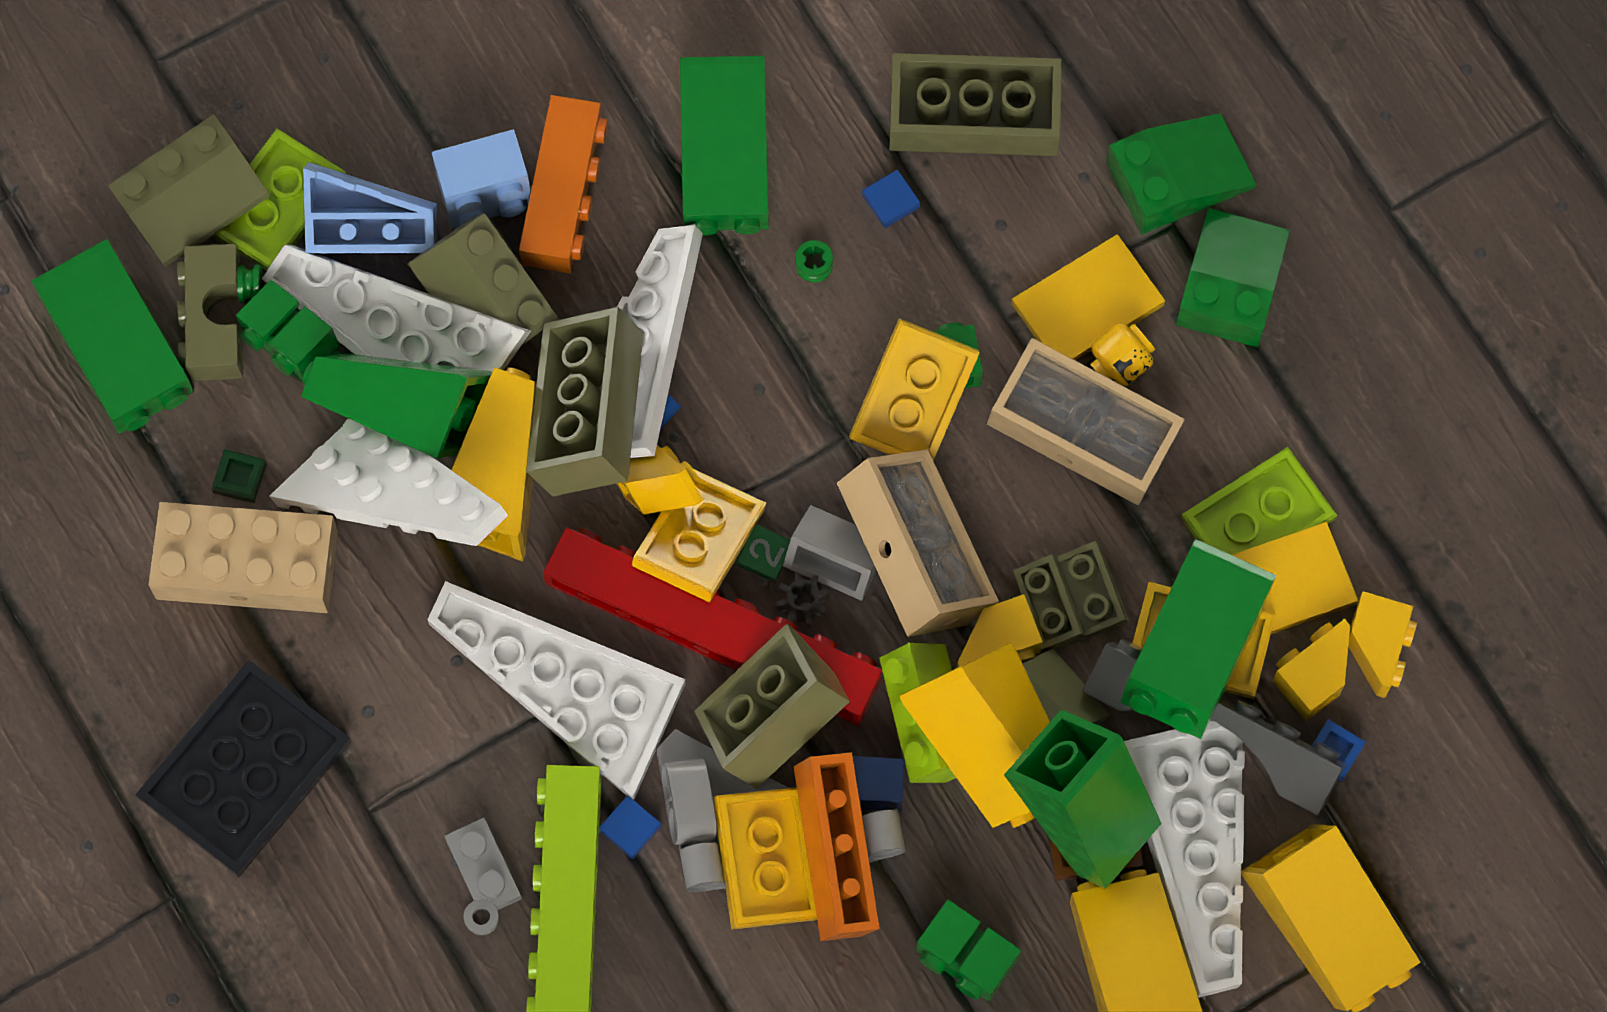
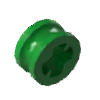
[795,240,833,283]
[237,265,263,303]

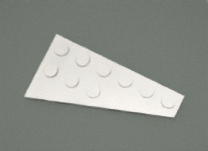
[617,225,703,458]
[269,419,508,546]
[428,581,686,800]
[1124,721,1245,998]

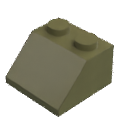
[1022,649,1109,725]

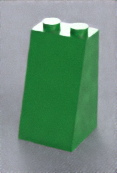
[680,56,769,235]
[31,239,194,434]
[301,354,492,459]
[1120,539,1276,739]
[1004,709,1162,889]

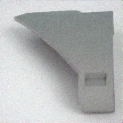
[656,729,906,892]

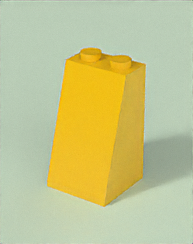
[451,367,536,561]
[899,643,1050,828]
[1241,824,1421,1012]
[1070,869,1202,1012]

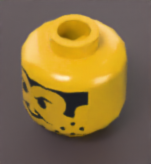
[1090,323,1156,386]

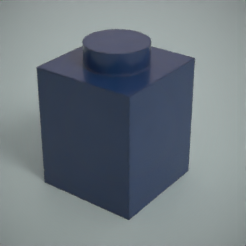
[853,756,905,812]

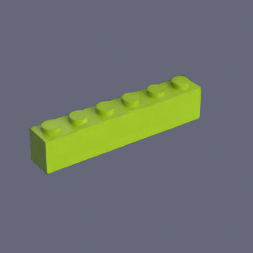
[526,765,602,1012]

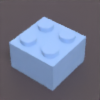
[432,129,531,228]

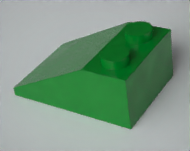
[1106,113,1257,235]
[1176,208,1290,347]

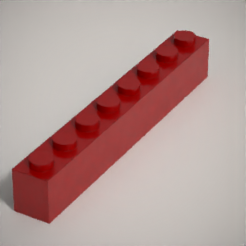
[543,527,882,727]

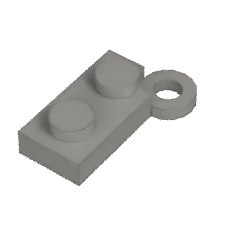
[444,818,522,935]

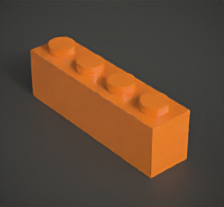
[519,95,608,274]
[793,752,880,941]

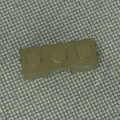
[177,244,243,381]

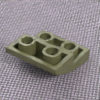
[1013,540,1129,651]

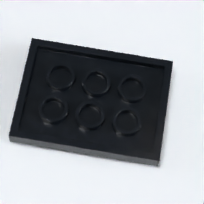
[135,660,352,878]

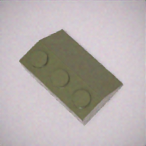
[108,114,270,267]
[407,213,559,344]
[694,624,850,789]

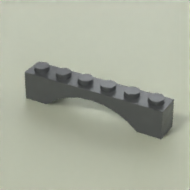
[1082,639,1347,815]

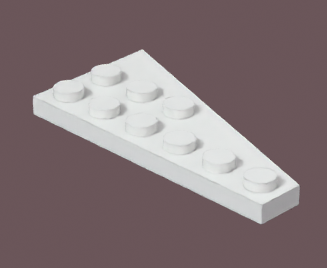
[262,245,531,372]

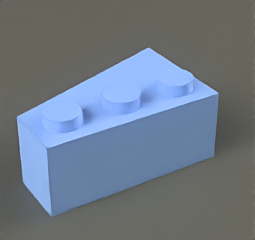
[303,162,438,253]

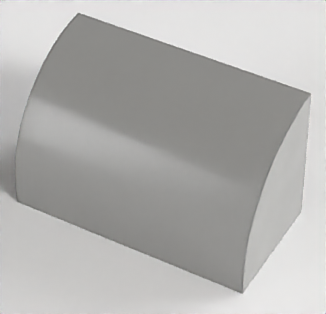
[783,505,877,601]

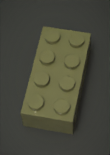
[889,53,1062,156]
[526,307,644,496]

